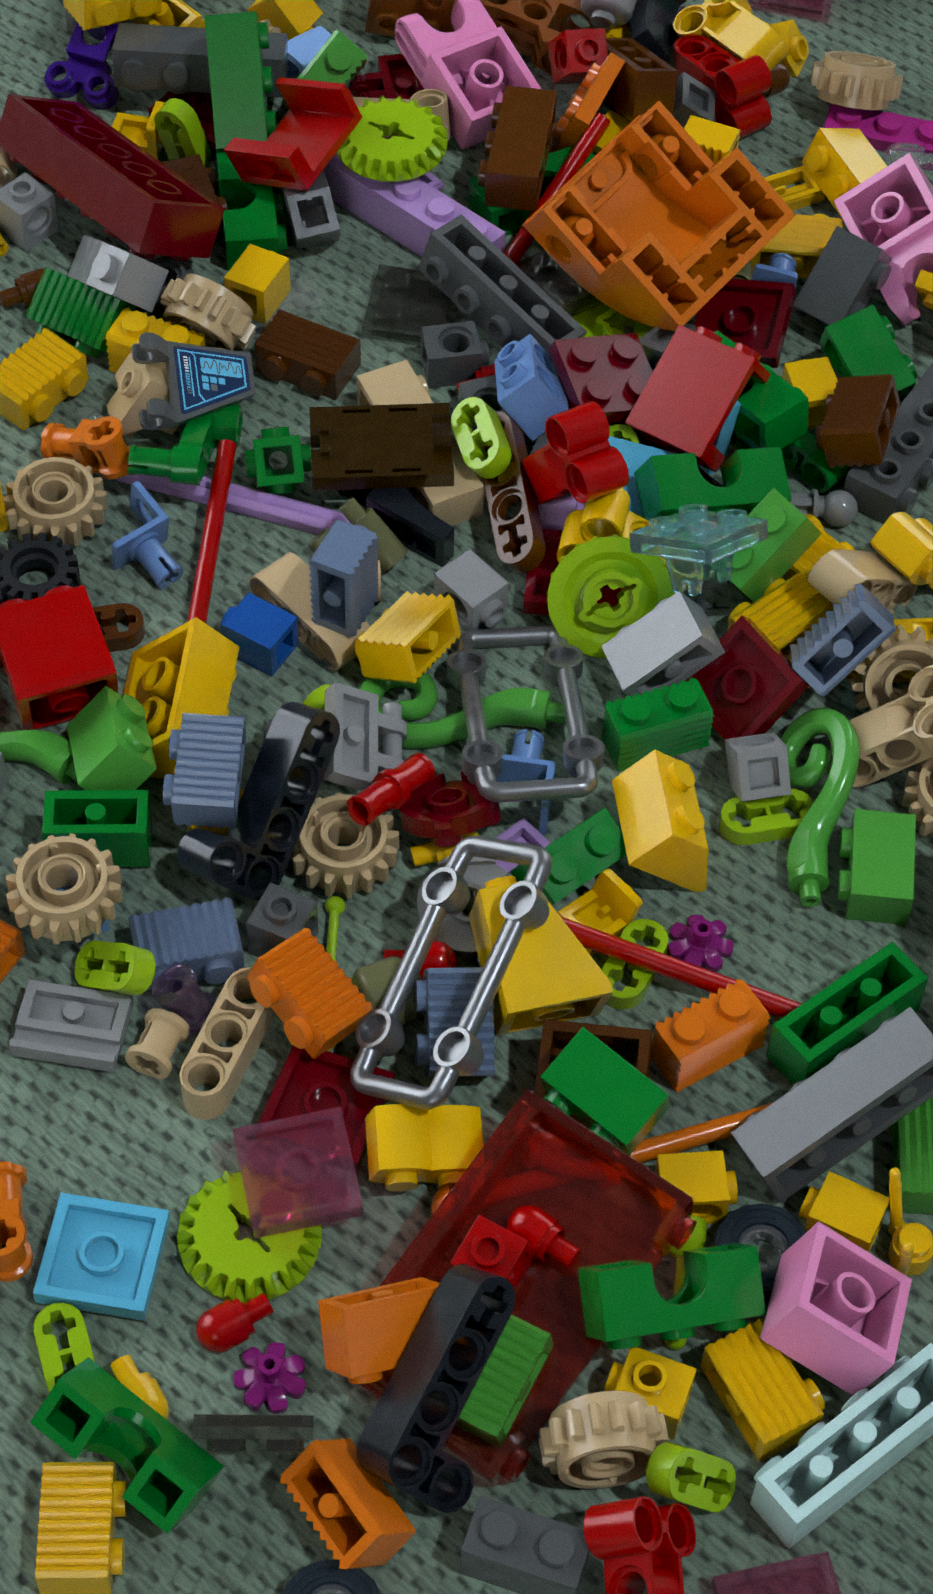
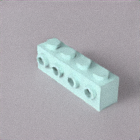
[750,1343,933,1549]

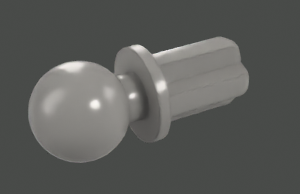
[790,489,858,527]

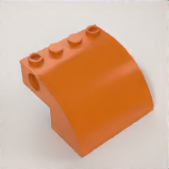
[522,101,796,331]

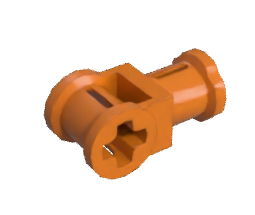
[40,416,132,480]
[0,1161,34,1282]

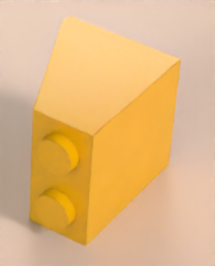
[469,876,613,1036]

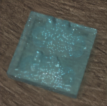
[629,504,768,597]

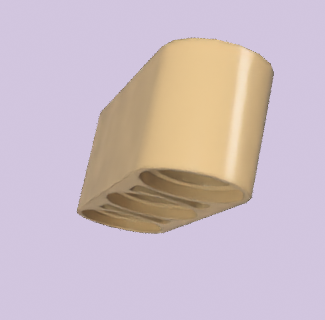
[808,549,918,614]
[249,552,370,672]
[179,967,275,1120]

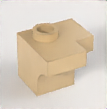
[106,341,179,438]

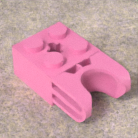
[395,0,541,150]
[834,153,933,326]

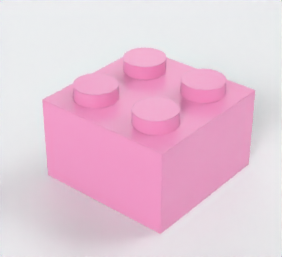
[760,1221,912,1396]

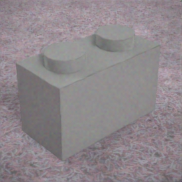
[602,591,725,697]

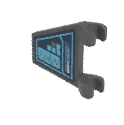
[131,332,256,430]

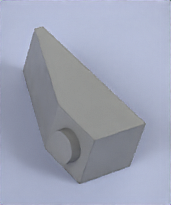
[67,235,169,312]

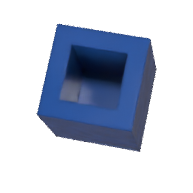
[220,593,299,677]

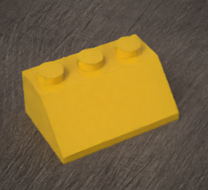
[123,617,239,778]

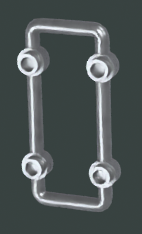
[447,626,604,803]
[350,835,552,1110]

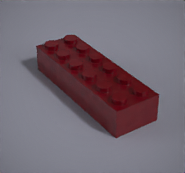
[0,94,225,262]

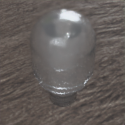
[882,142,933,171]

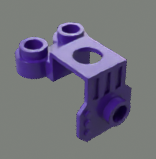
[44,22,125,109]

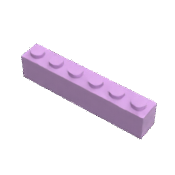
[323,153,506,257]

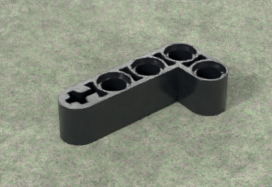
[177,702,340,900]
[357,1264,515,1513]

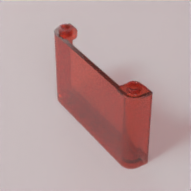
[341,1089,697,1486]

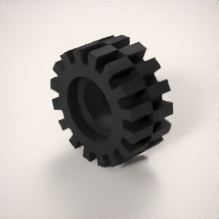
[0,533,81,604]

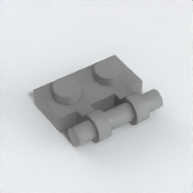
[324,682,407,790]

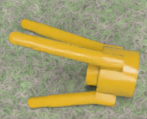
[888,1167,933,1276]

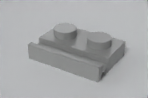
[9,979,134,1073]

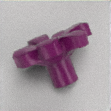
[667,914,733,972]
[234,1342,306,1414]

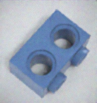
[494,334,569,441]

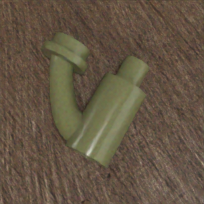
[307,497,408,572]

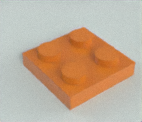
[549,52,625,153]

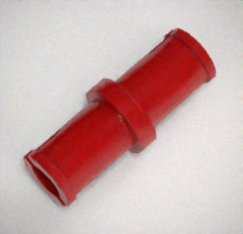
[347,753,435,826]

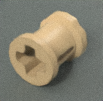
[125,1008,190,1079]

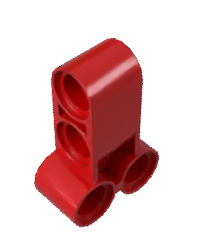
[674,35,772,140]
[521,401,629,505]
[583,1496,696,1594]

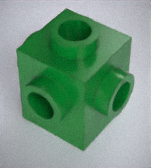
[244,426,312,494]

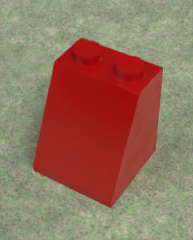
[0,585,119,730]

